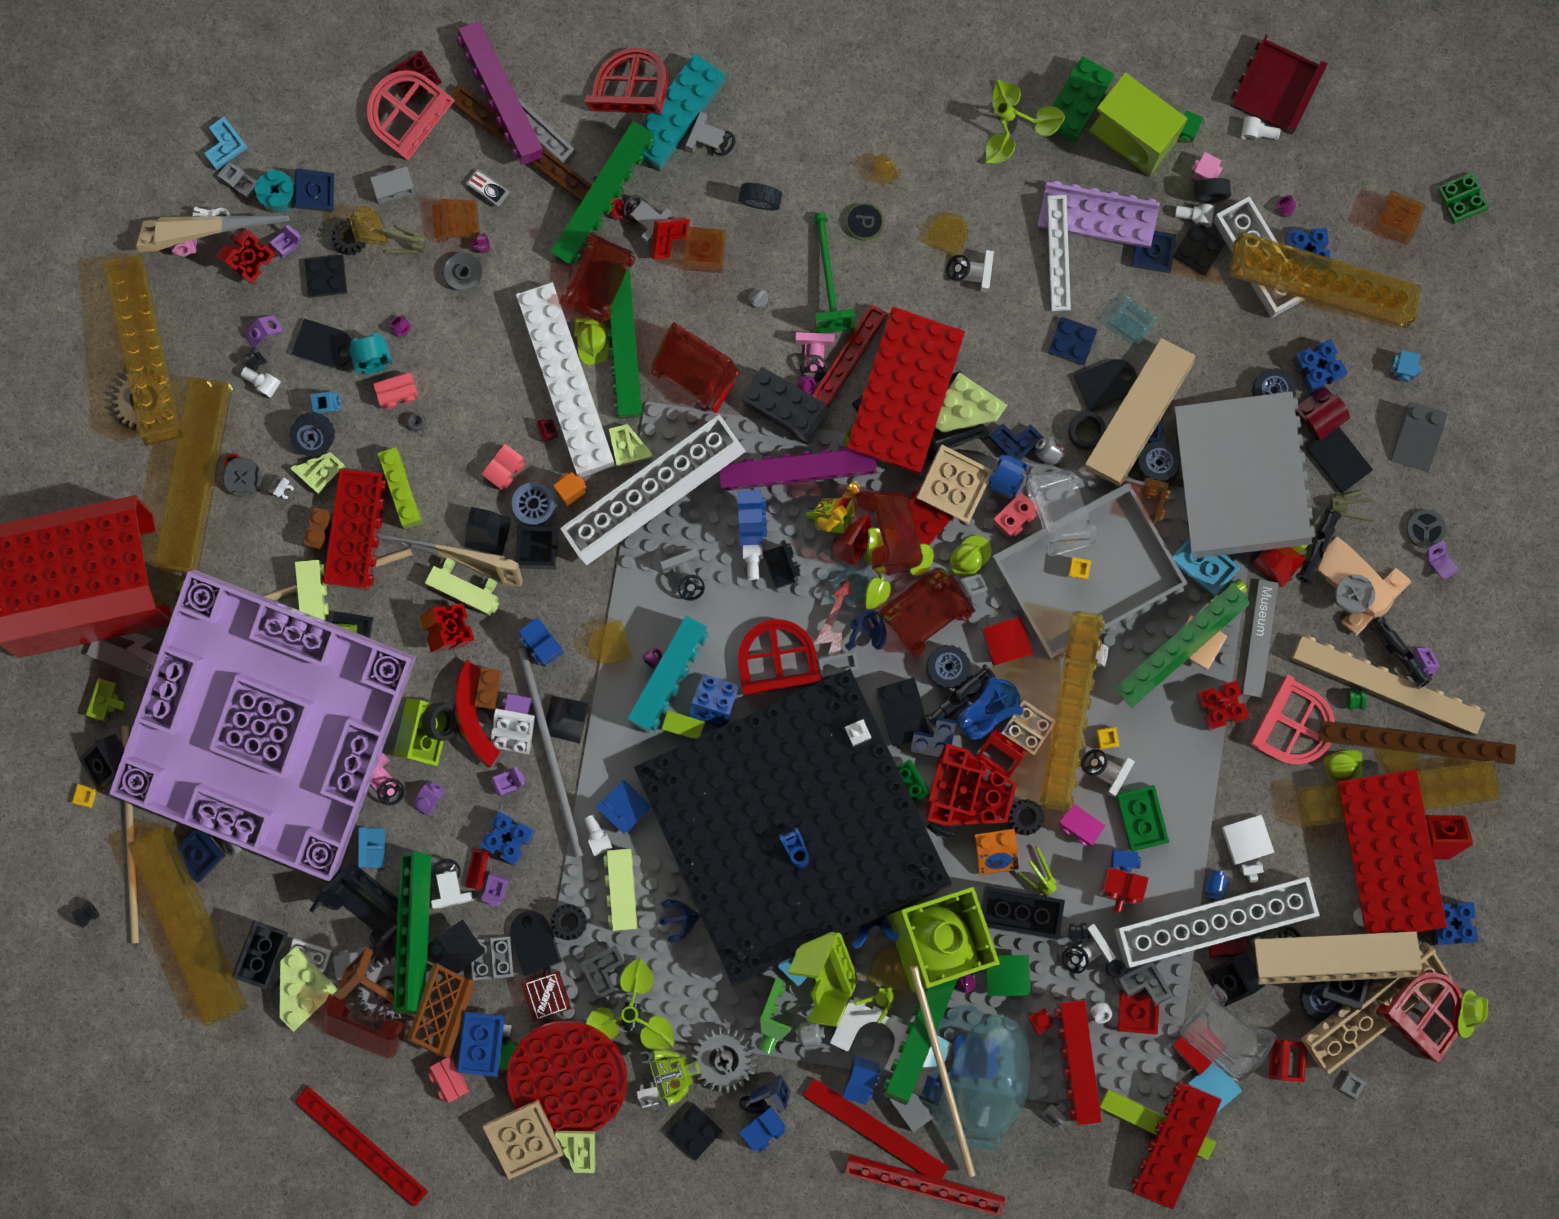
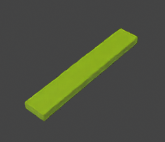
[1100,1088,1217,1160]

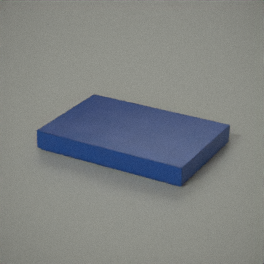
[457,1012,505,1077]

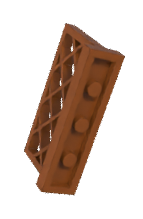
[407,963,475,1058]

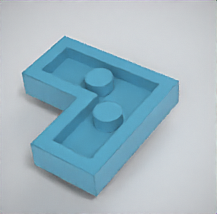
[204,117,248,170]

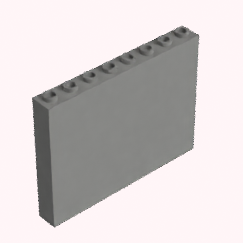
[1175,392,1315,559]
[991,482,1188,661]

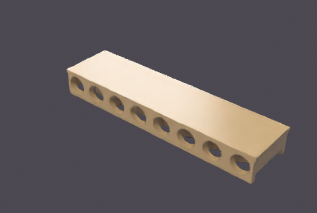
[1085,338,1196,488]
[1254,932,1422,985]
[1301,942,1452,1074]

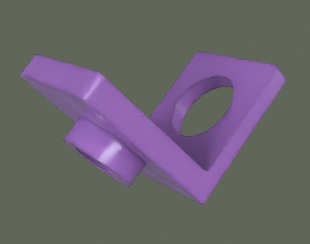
[244,315,283,348]
[1427,540,1459,580]

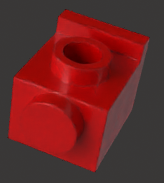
[1027,1007,1054,1035]

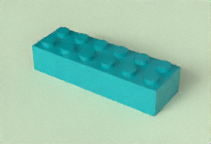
[641,53,726,171]
[627,615,709,734]

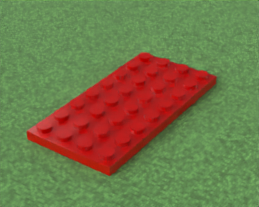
[846,306,965,474]
[1337,769,1447,934]

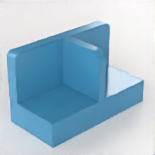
[358,827,385,868]

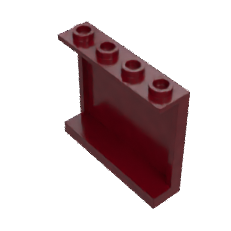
[1230,34,1328,135]

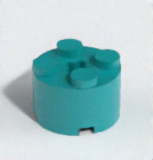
[254,169,294,213]
[349,333,392,375]

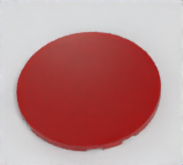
[507,1021,628,1133]

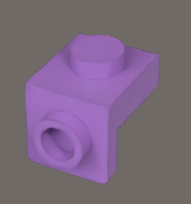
[268,225,301,259]
[490,766,525,797]
[413,781,446,816]
[481,872,509,906]

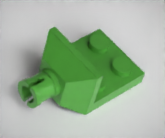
[758,978,792,1055]

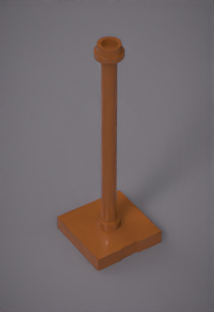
[335,948,440,1031]

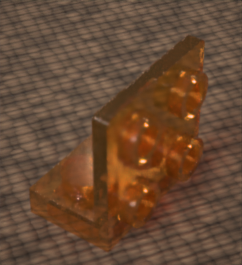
[432,199,480,243]
[1139,478,1171,526]

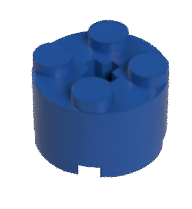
[988,454,1029,500]

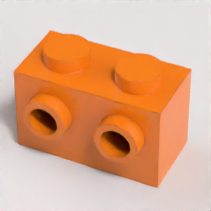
[553,472,587,508]

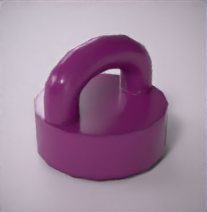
[1276,195,1296,217]
[471,233,490,253]
[389,315,411,337]
[796,376,816,395]
[642,648,662,669]
[956,974,976,993]

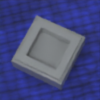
[1338,1072,1366,1100]

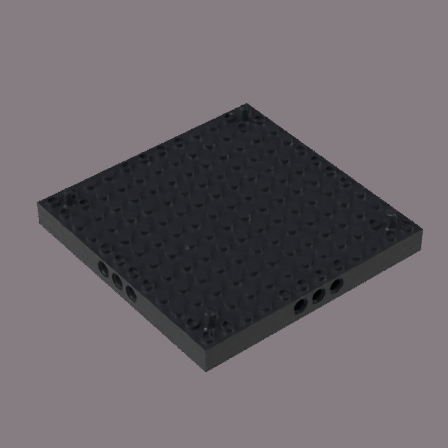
[634,669,952,987]

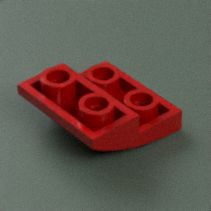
[981,617,1033,666]

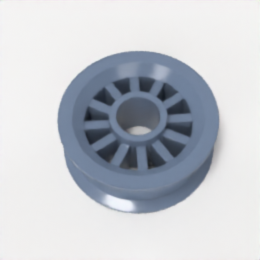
[512,482,555,525]

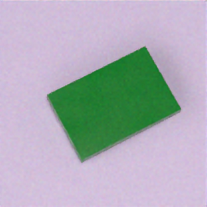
[1116,785,1170,851]

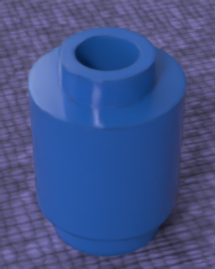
[1205,870,1228,900]

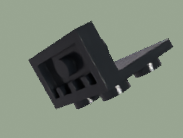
[763,539,800,589]

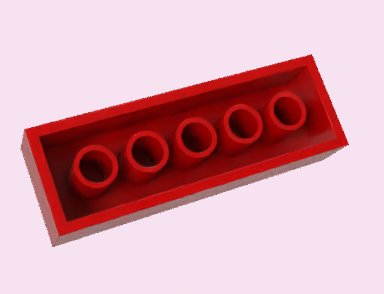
[1054,1000,1102,1125]

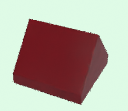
[536,419,558,443]

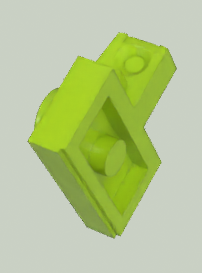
[85,678,128,722]

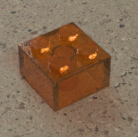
[1372,190,1426,245]
[684,227,726,273]

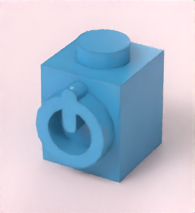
[1390,350,1421,382]
[310,392,342,413]

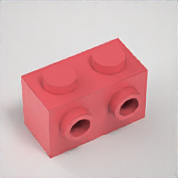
[992,492,1038,538]

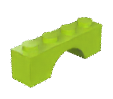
[378,447,423,529]

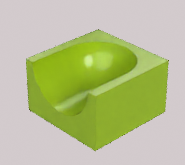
[1089,72,1188,177]
[887,887,1000,993]

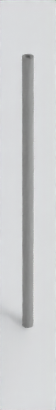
[518,648,583,858]

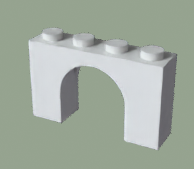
[830,997,908,1073]

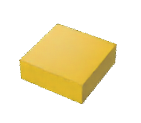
[1068,557,1091,581]
[1096,727,1119,750]
[72,784,97,808]

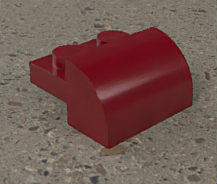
[1295,386,1350,441]

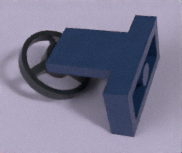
[739,1075,790,1114]

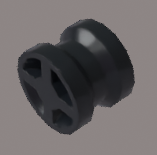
[243,347,267,371]
[1069,922,1088,943]

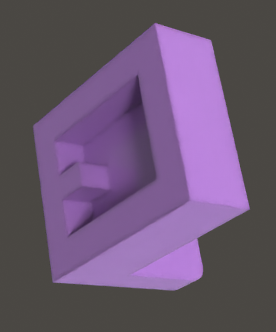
[1412,648,1440,678]

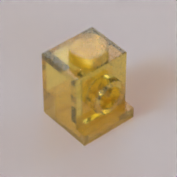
[872,154,901,186]

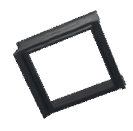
[927,370,989,460]

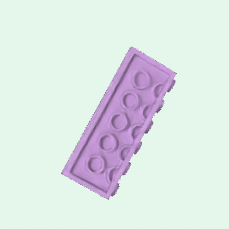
[1037,181,1160,248]

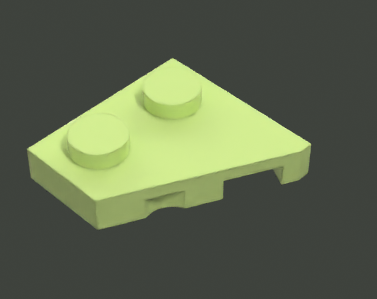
[609,424,654,467]
[555,1131,595,1173]

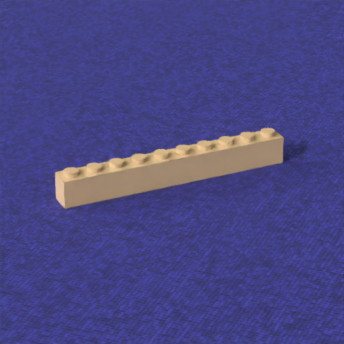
[1290,635,1485,736]

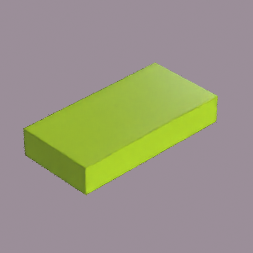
[662,710,705,739]

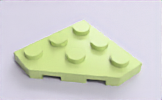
[935,372,1007,432]
[280,946,337,1032]

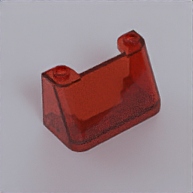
[559,232,636,323]
[650,322,740,409]
[855,491,923,576]
[879,568,976,657]
[323,993,409,1058]

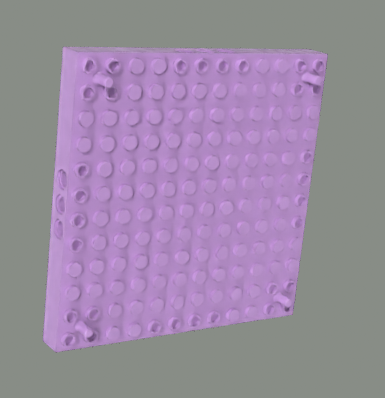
[109,570,416,882]

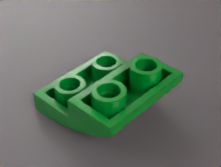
[1437,172,1489,224]
[897,759,930,803]
[987,955,1031,996]

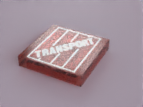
[521,971,572,1022]

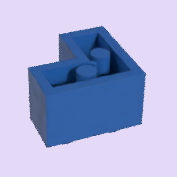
[843,1055,881,1105]

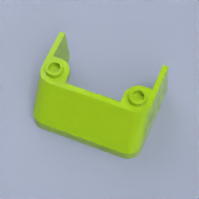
[788,932,857,1027]

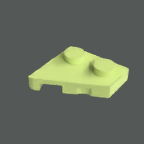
[291,452,346,494]

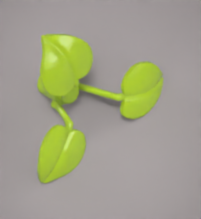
[985,80,1065,164]
[864,528,934,610]
[586,958,674,1050]

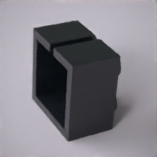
[516,526,558,570]

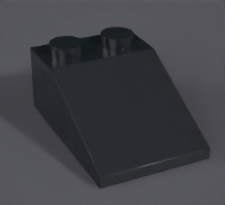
[876,677,930,747]
[1322,973,1371,1010]

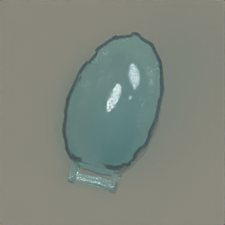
[949,1014,1031,1153]

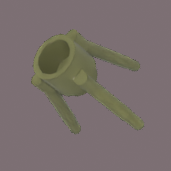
[381,225,426,255]
[1331,490,1376,522]

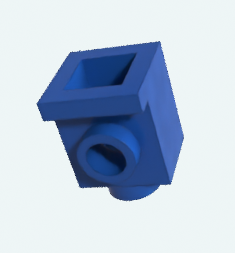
[1111,850,1141,872]

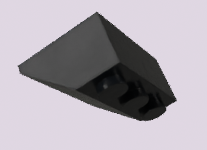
[231,920,288,989]

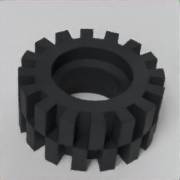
[331,218,368,256]
[1008,799,1044,836]
[550,904,587,940]

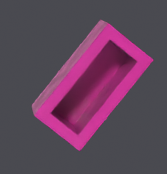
[1058,803,1106,847]

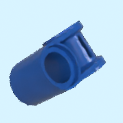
[778,827,809,868]

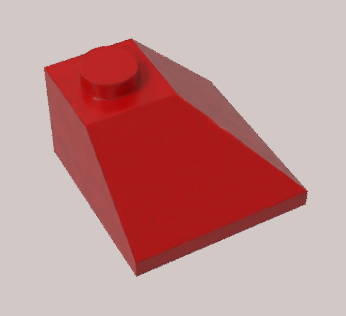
[832,513,872,566]
[1251,547,1306,587]
[1426,815,1473,860]

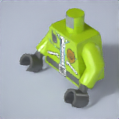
[639,1049,700,1113]

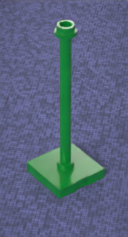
[813,212,855,334]

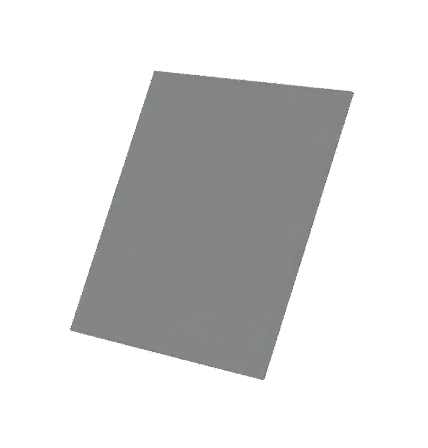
[538,401,1250,1115]

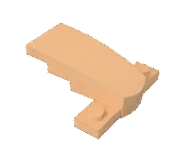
[1316,536,1411,636]

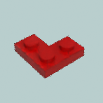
[650,217,690,260]

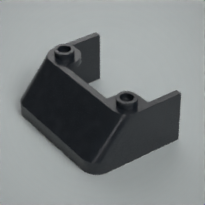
[309,865,398,960]

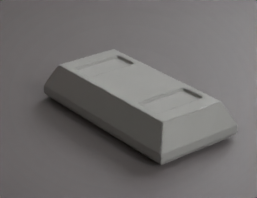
[959,574,988,597]
[817,650,860,678]

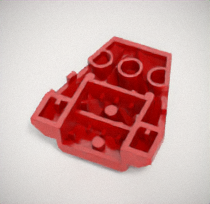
[926,744,1017,826]

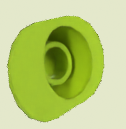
[577,320,609,366]
[950,535,992,577]
[1324,750,1362,783]
[1457,990,1488,1038]

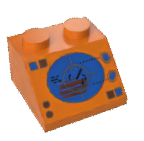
[973,829,1019,875]

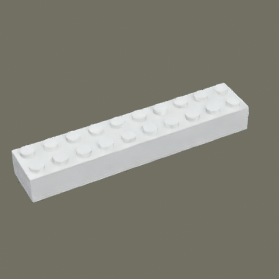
[516,282,615,477]
[560,414,746,565]
[1114,877,1320,968]

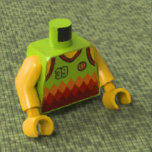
[806,481,860,533]

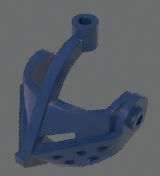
[845,609,887,651]
[659,899,701,943]

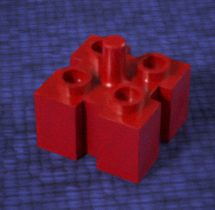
[216,228,275,284]
[419,603,475,653]
[1196,680,1249,732]
[1100,867,1149,913]

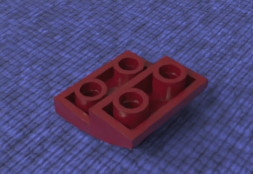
[389,50,442,103]

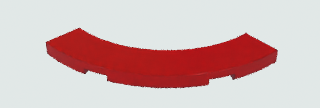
[454,659,501,768]

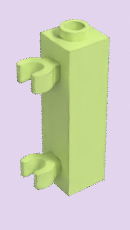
[425,558,499,616]

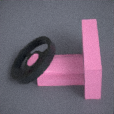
[796,332,835,381]
[371,753,405,806]

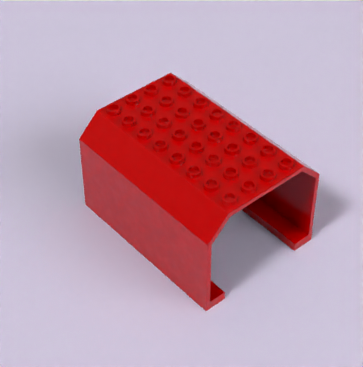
[0,495,172,658]

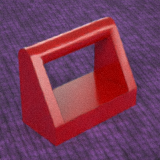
[976,728,1027,778]
[1269,1039,1307,1083]

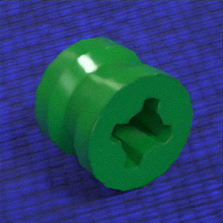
[1347,691,1367,710]

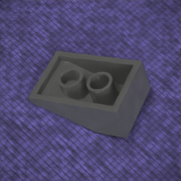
[1391,402,1448,472]

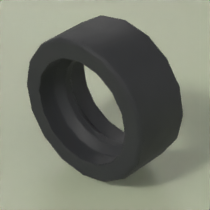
[1194,178,1231,202]
[1068,411,1106,450]
[422,702,459,741]

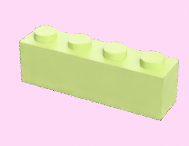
[295,560,329,621]
[604,849,638,931]

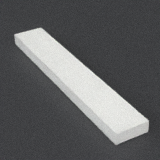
[1047,195,1071,312]

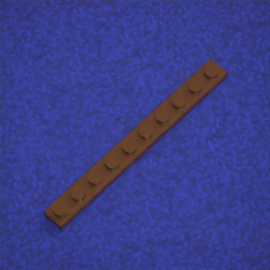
[451,84,592,202]
[1318,721,1516,765]

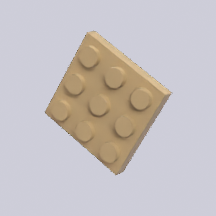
[916,445,994,524]
[483,1100,564,1180]

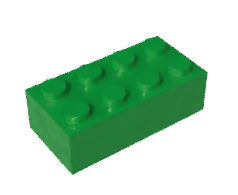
[1052,56,1115,144]

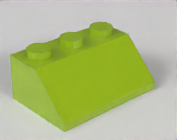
[393,698,447,766]

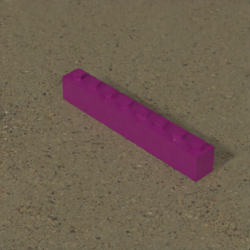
[456,21,543,165]
[719,447,877,491]

